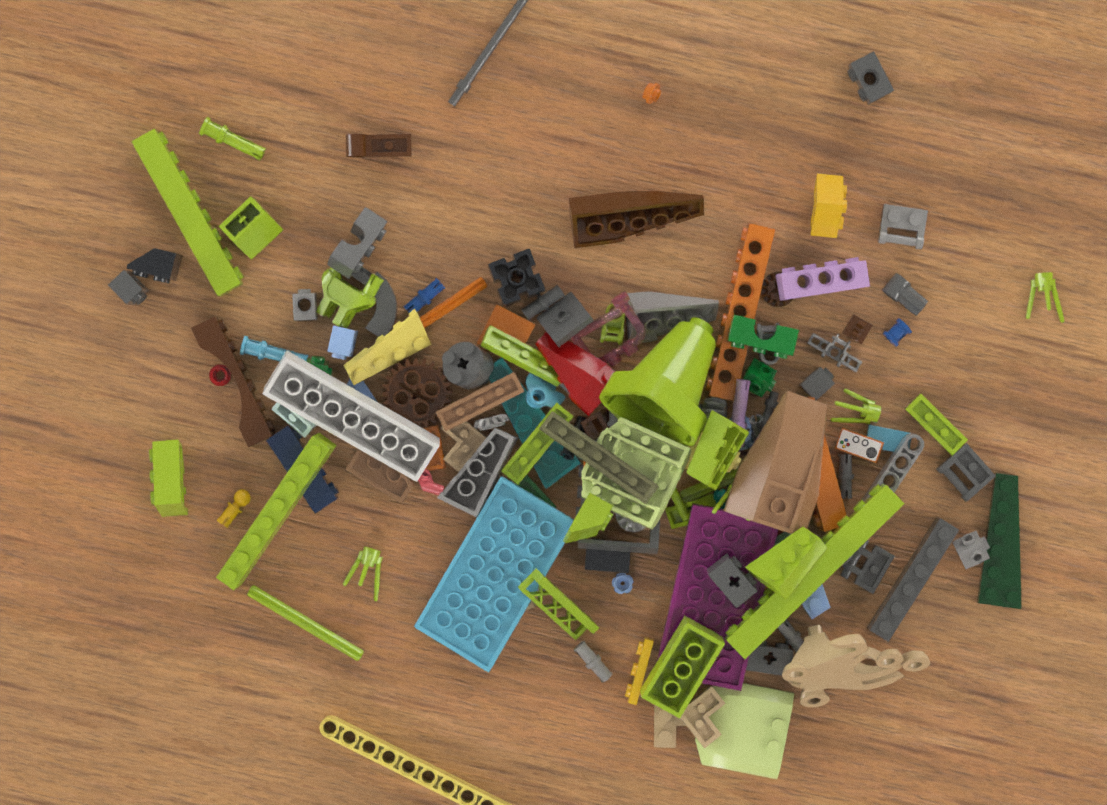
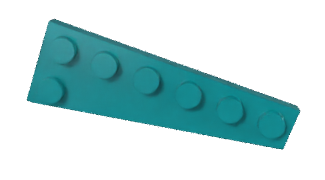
[489,358,581,489]

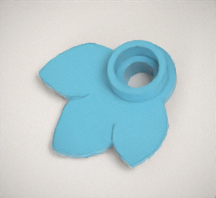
[525,373,566,409]

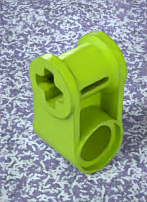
[600,302,625,346]

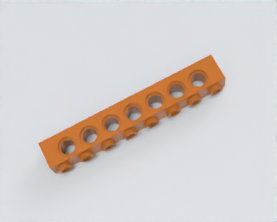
[705,223,775,401]

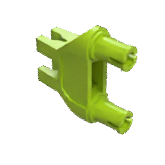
[316,267,384,328]

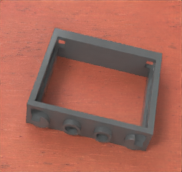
[575,464,660,554]

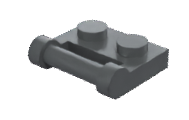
[936,443,996,502]

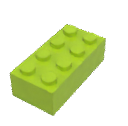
[640,616,725,719]

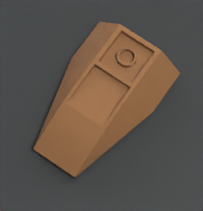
[724,391,827,534]

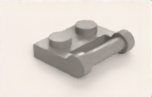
[878,204,928,250]

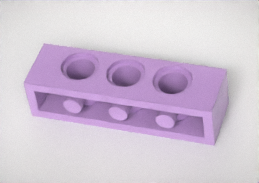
[776,257,870,301]

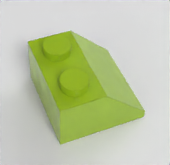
[563,493,613,543]

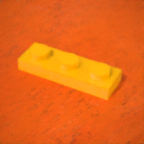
[625,637,654,705]

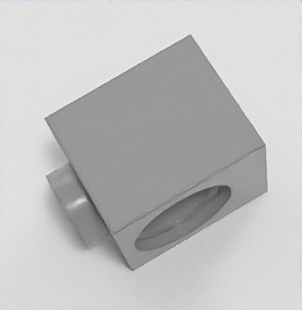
[292,289,318,321]

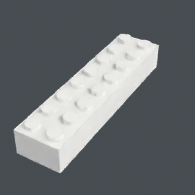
[263,350,440,482]

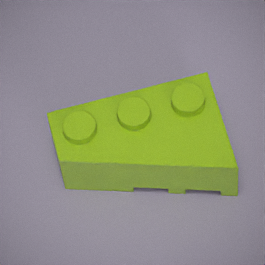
[687,410,749,490]
[149,439,188,517]
[745,526,827,600]

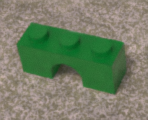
[727,315,799,359]

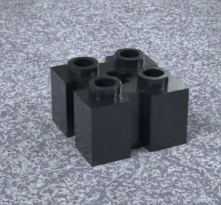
[488,248,546,308]

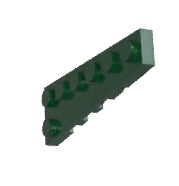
[977,473,1022,609]

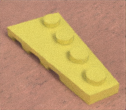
[343,309,432,385]

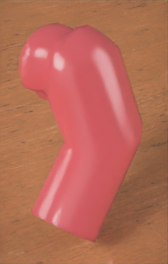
[418,469,444,496]

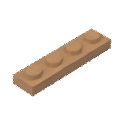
[436,372,524,432]

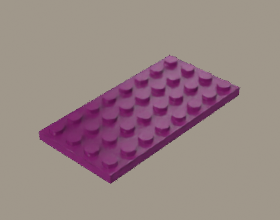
[657,503,778,691]

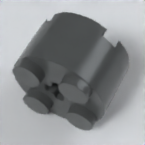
[442,342,494,390]

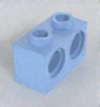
[327,326,358,360]

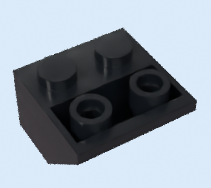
[126,248,183,284]

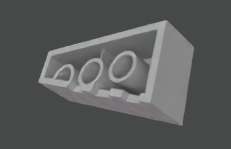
[437,428,518,517]

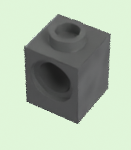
[799,367,835,401]

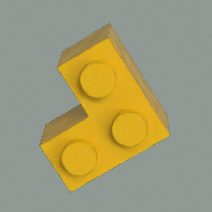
[810,173,847,238]

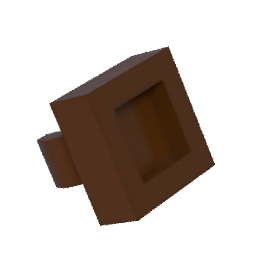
[842,314,873,344]

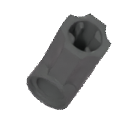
[882,273,928,316]

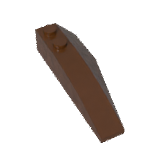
[569,191,704,248]

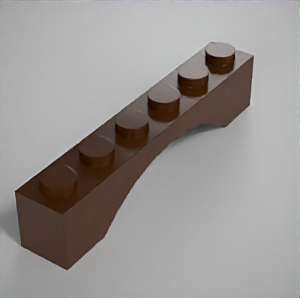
[191,317,275,447]

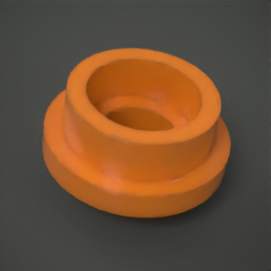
[642,82,662,104]

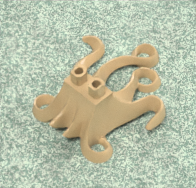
[782,625,930,707]

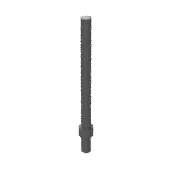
[448,0,528,107]

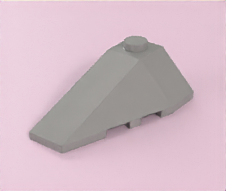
[625,291,719,344]

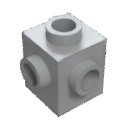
[952,531,990,569]

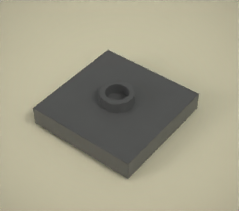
[537,292,594,347]

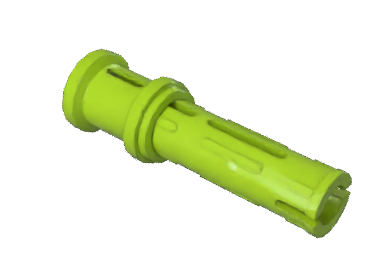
[199,117,266,161]

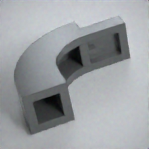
[352,267,398,337]

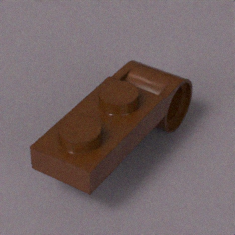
[346,134,412,158]

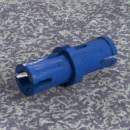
[403,278,445,313]

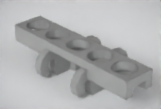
[807,333,862,372]

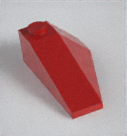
[535,331,615,416]

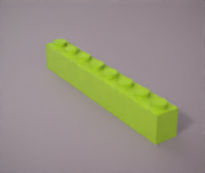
[131,129,244,297]
[216,433,337,590]

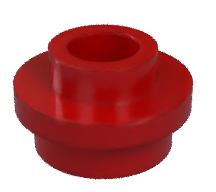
[209,364,231,386]

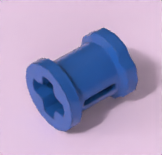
[883,318,912,347]

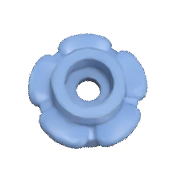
[612,573,633,594]

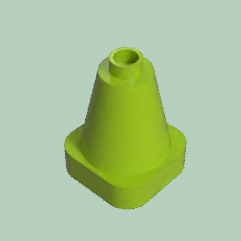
[599,317,716,446]

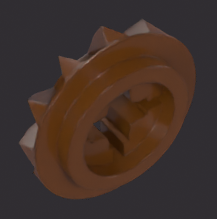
[761,272,793,307]

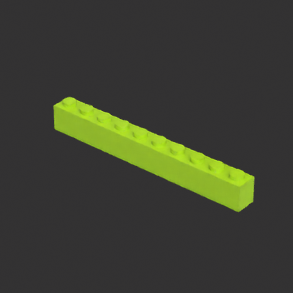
[724,484,905,659]

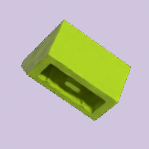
[219,196,284,260]

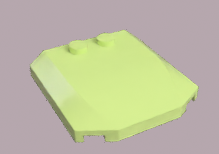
[581,417,692,530]
[695,683,794,779]

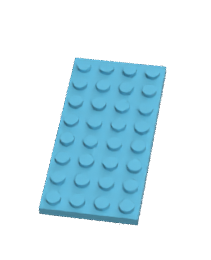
[414,476,574,673]

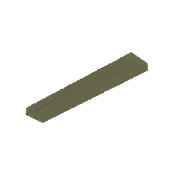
[539,411,659,505]

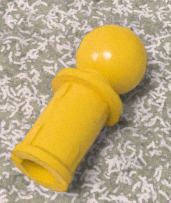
[217,489,251,528]

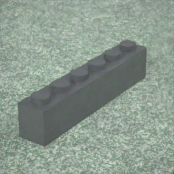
[867,517,959,642]

